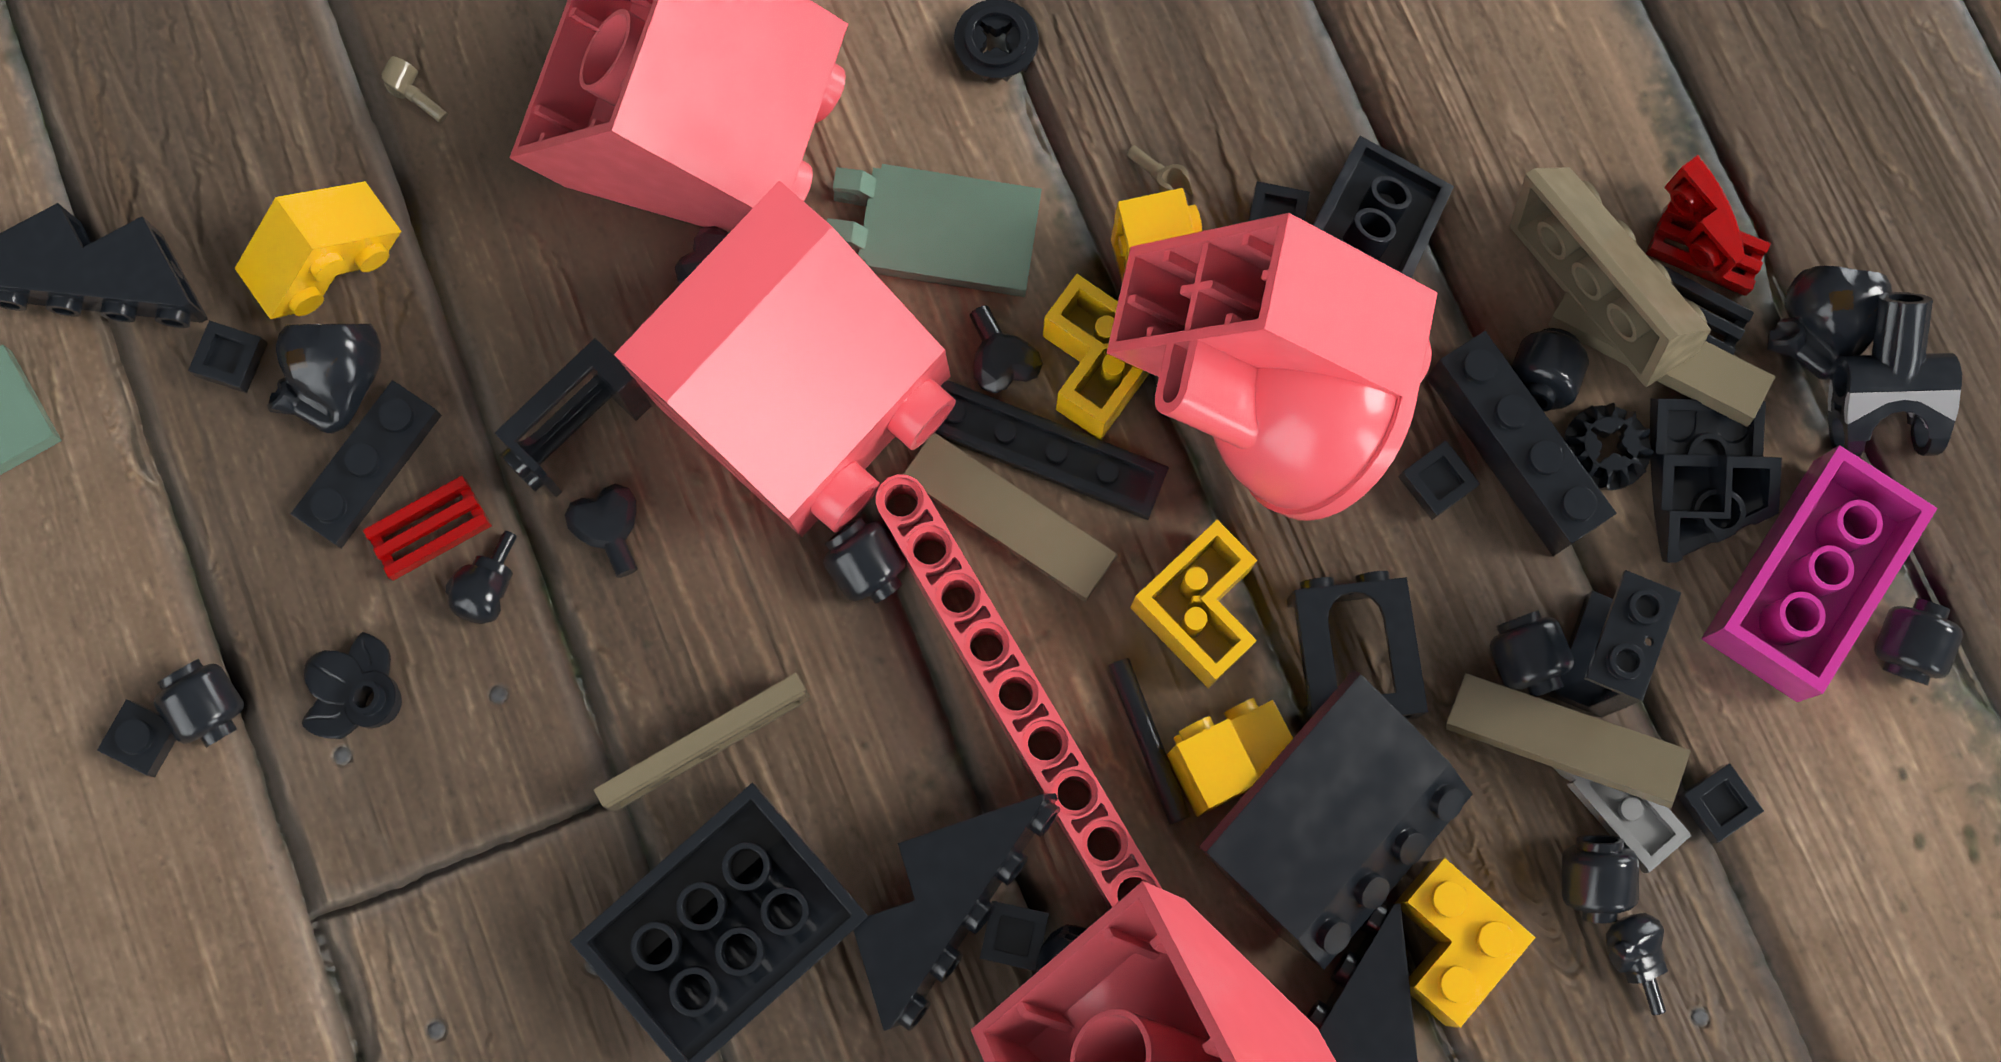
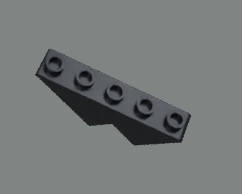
[0,203,208,328]
[853,793,1060,1031]
[1306,903,1418,1062]

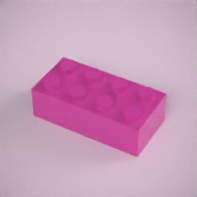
[1701,445,1938,702]

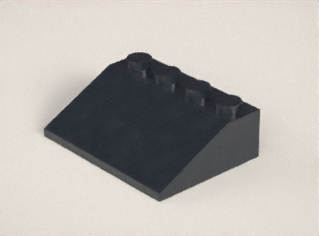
[1199,670,1473,969]
[570,782,868,1062]

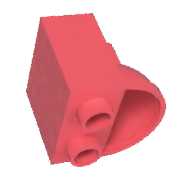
[1107,213,1438,521]

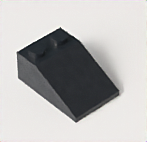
[1311,136,1454,278]

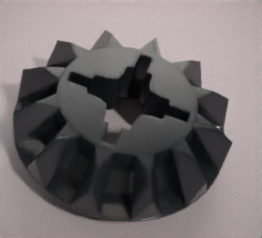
[954,0,1039,82]
[1564,402,1654,491]

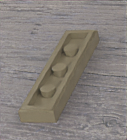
[1548,291,1776,427]
[903,432,1117,602]
[593,673,810,812]
[1446,673,1691,809]

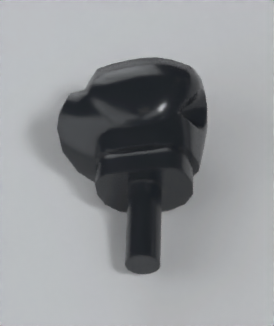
[445,531,517,624]
[1606,913,1668,1015]

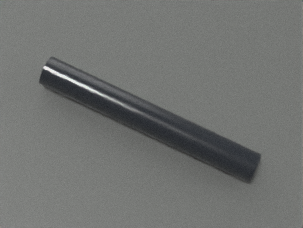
[1108,658,1191,825]

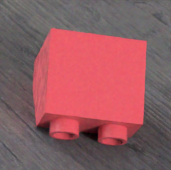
[509,0,848,232]
[614,180,956,537]
[971,881,1336,1062]

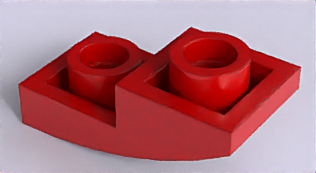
[1664,155,1745,282]

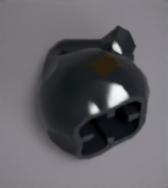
[1767,266,1892,380]
[267,323,381,434]

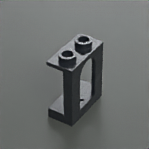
[495,338,652,497]
[1549,570,1681,718]
[1287,571,1428,724]

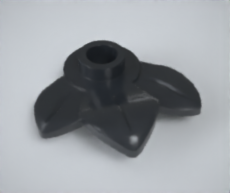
[302,632,402,739]

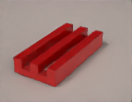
[1646,201,1771,296]
[363,475,492,581]

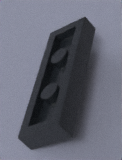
[291,380,442,549]

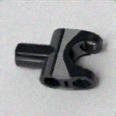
[1828,292,1962,457]

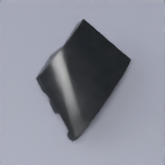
[1650,398,1782,563]

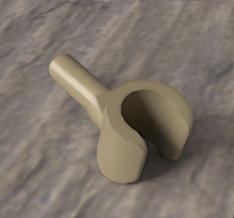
[382,56,448,123]
[1127,145,1194,195]

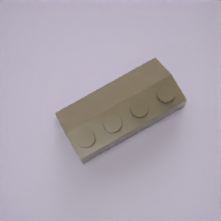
[1509,167,1711,387]

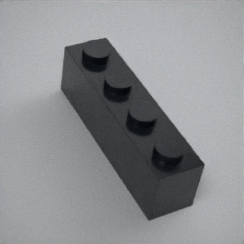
[1426,331,1617,557]

